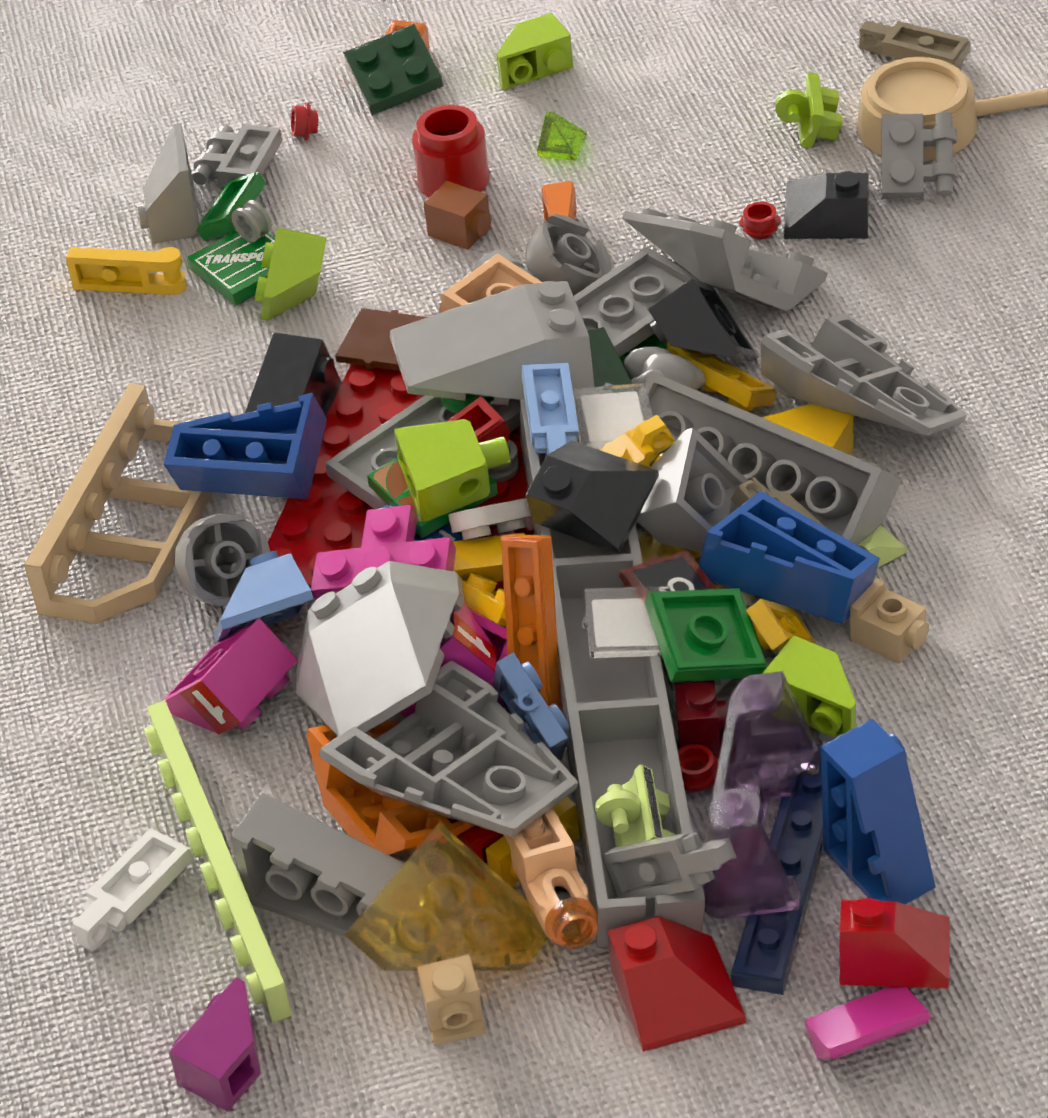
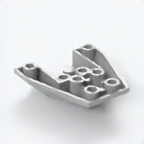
[622,208,828,312]

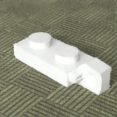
[72,828,193,952]

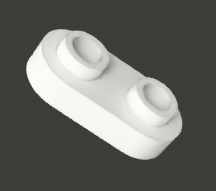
[448,498,531,540]

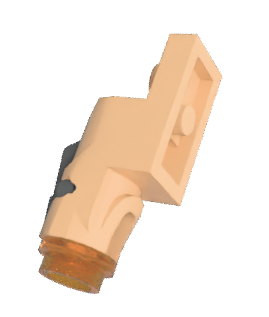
[504,808,598,950]

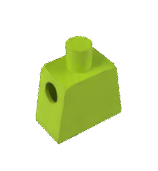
[394,419,511,522]

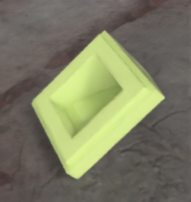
[858,525,906,568]

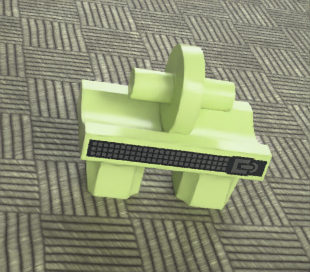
[595,764,675,847]

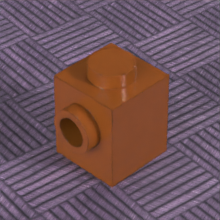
[423,181,492,250]

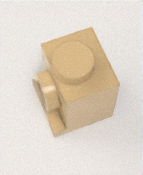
[850,578,929,664]
[417,954,486,1046]

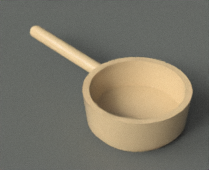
[856,57,1048,162]

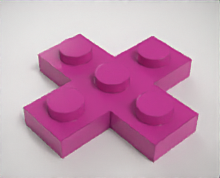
[311,505,456,600]

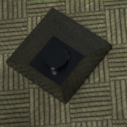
[784,171,869,239]
[648,279,759,362]
[526,440,659,554]

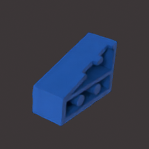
[163,393,327,499]
[697,491,880,624]
[821,719,936,905]

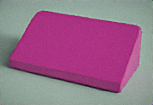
[805,987,931,1059]

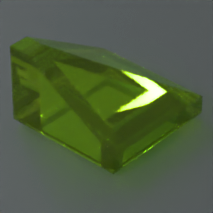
[537,112,587,160]

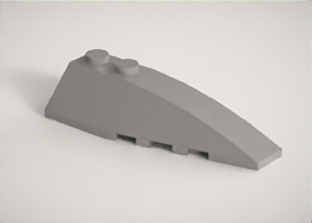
[638,371,902,545]

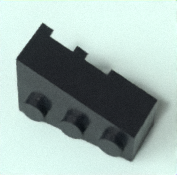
[245,332,342,416]

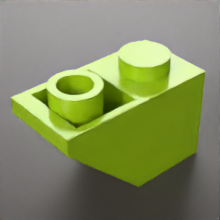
[496,12,574,90]
[254,227,327,321]
[763,635,856,738]

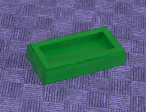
[197,172,266,241]

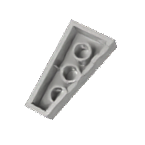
[231,793,456,965]

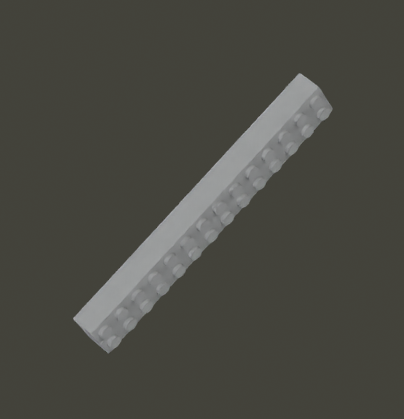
[520,393,705,948]

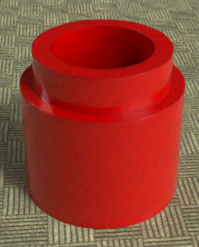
[412,104,490,198]

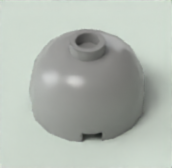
[525,214,612,296]
[175,513,271,606]

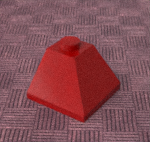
[839,898,950,989]
[607,916,746,1052]

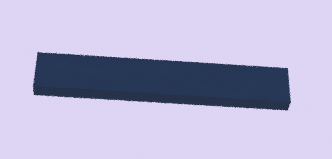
[731,741,823,995]

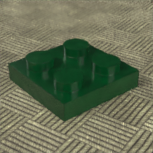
[343,24,444,115]

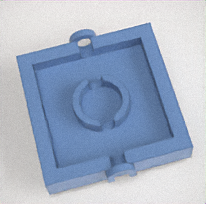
[493,652,570,761]

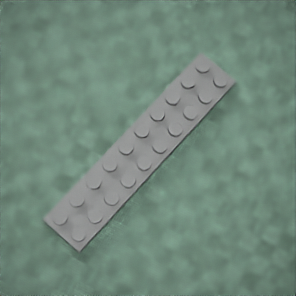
[325,247,701,509]

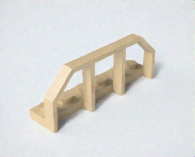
[24,383,213,624]

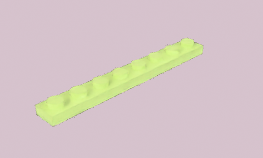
[143,700,292,1023]

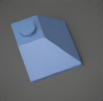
[213,551,314,642]

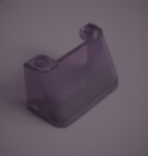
[702,671,821,919]

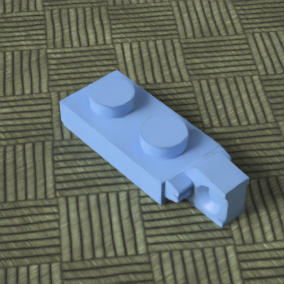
[521,363,579,455]

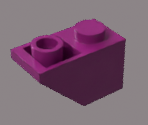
[169,977,261,1112]

